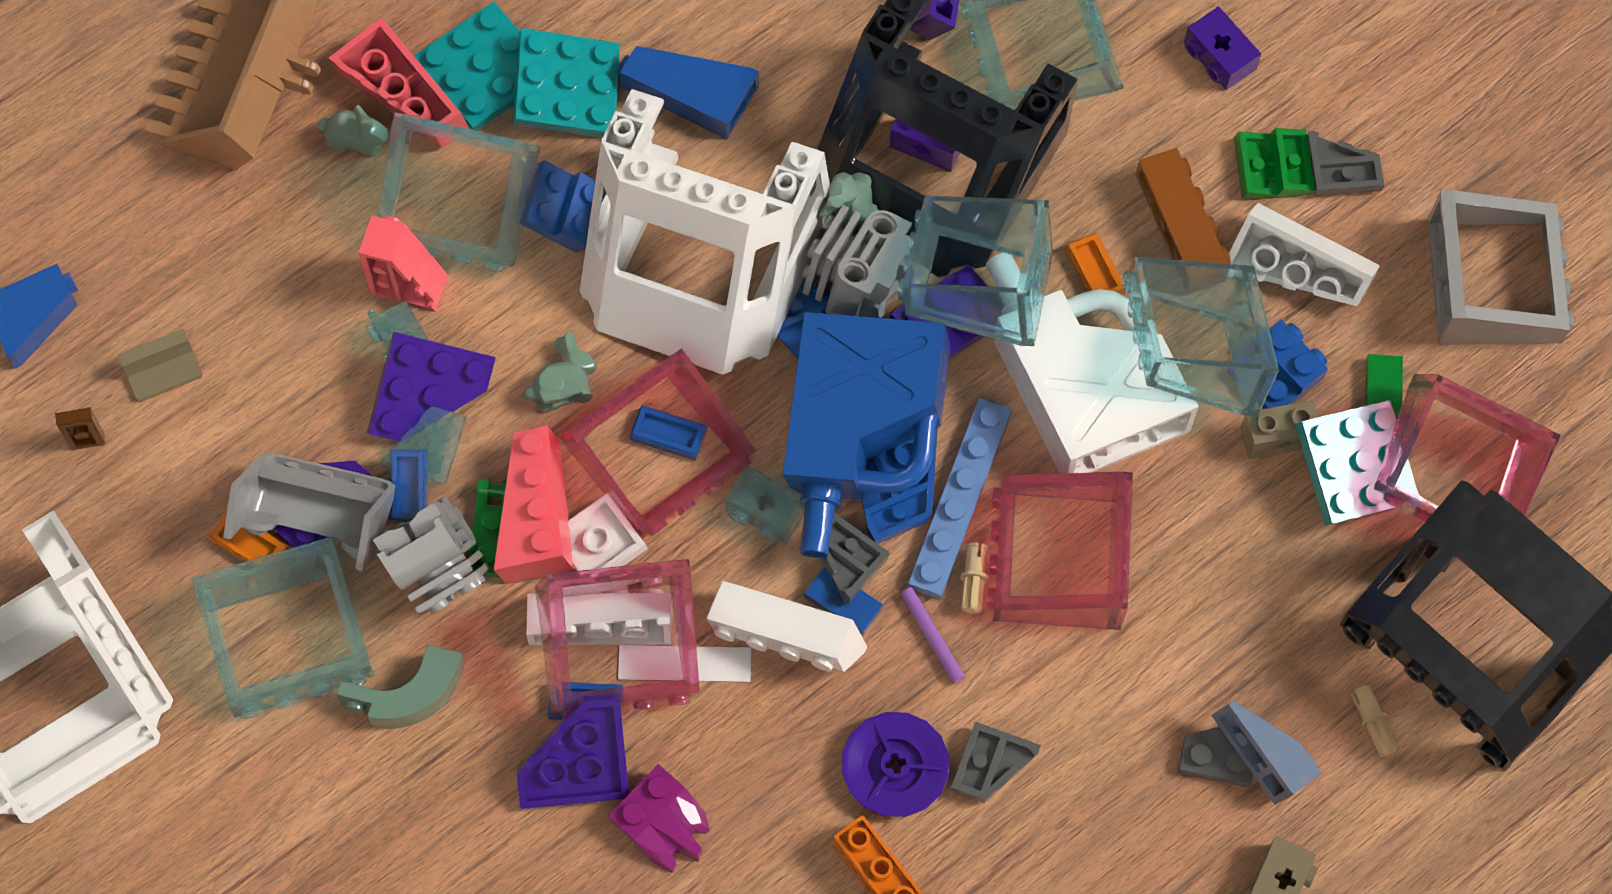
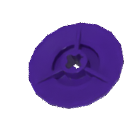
[842,712,949,817]

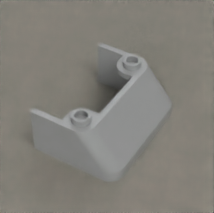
[223,453,395,571]

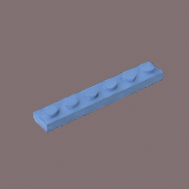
[908,398,1012,600]

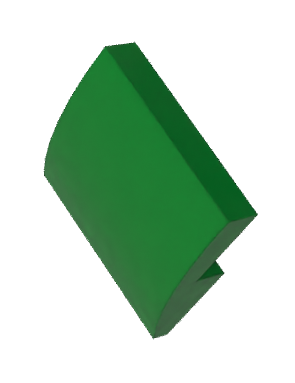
[1234,128,1315,199]

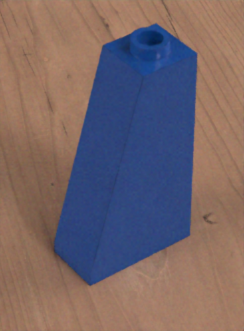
[618,46,759,139]

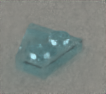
[380,406,467,484]

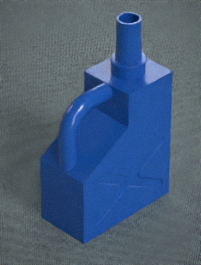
[783,312,951,558]

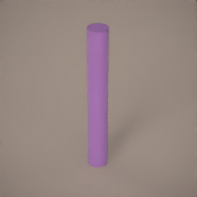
[900,587,966,684]

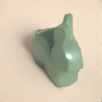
[317,105,388,157]
[819,172,878,236]
[523,332,597,412]

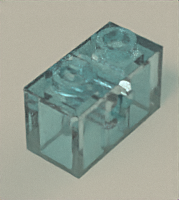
[725,465,805,544]

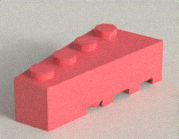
[328,17,469,148]
[494,425,574,584]

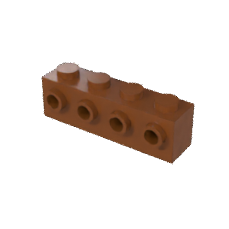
[1135,148,1231,292]

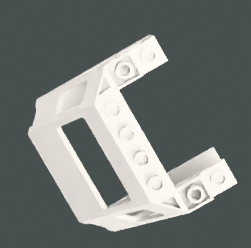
[580,89,834,375]
[0,510,173,823]

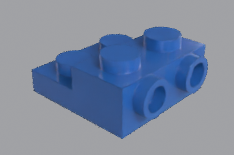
[520,160,606,253]
[1227,319,1328,409]

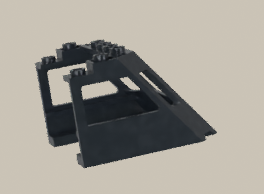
[815,0,1078,277]
[1340,480,1612,772]

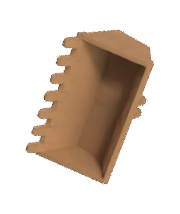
[144,0,321,170]

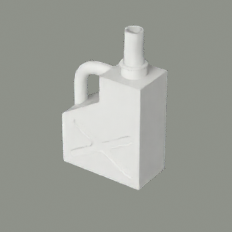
[986,252,1199,484]

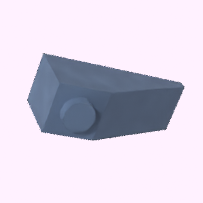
[1211,700,1321,805]

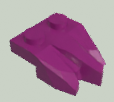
[608,764,710,873]

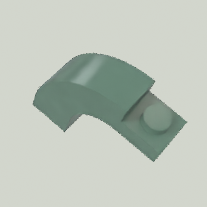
[337,644,465,729]

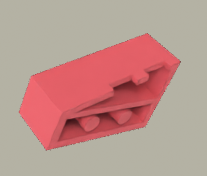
[358,216,448,312]

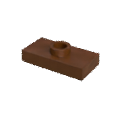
[55,407,105,450]

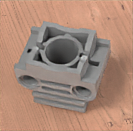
[802,205,918,318]
[373,495,490,614]

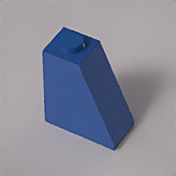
[0,264,78,369]

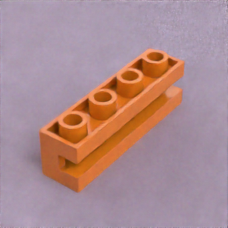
[832,815,923,894]

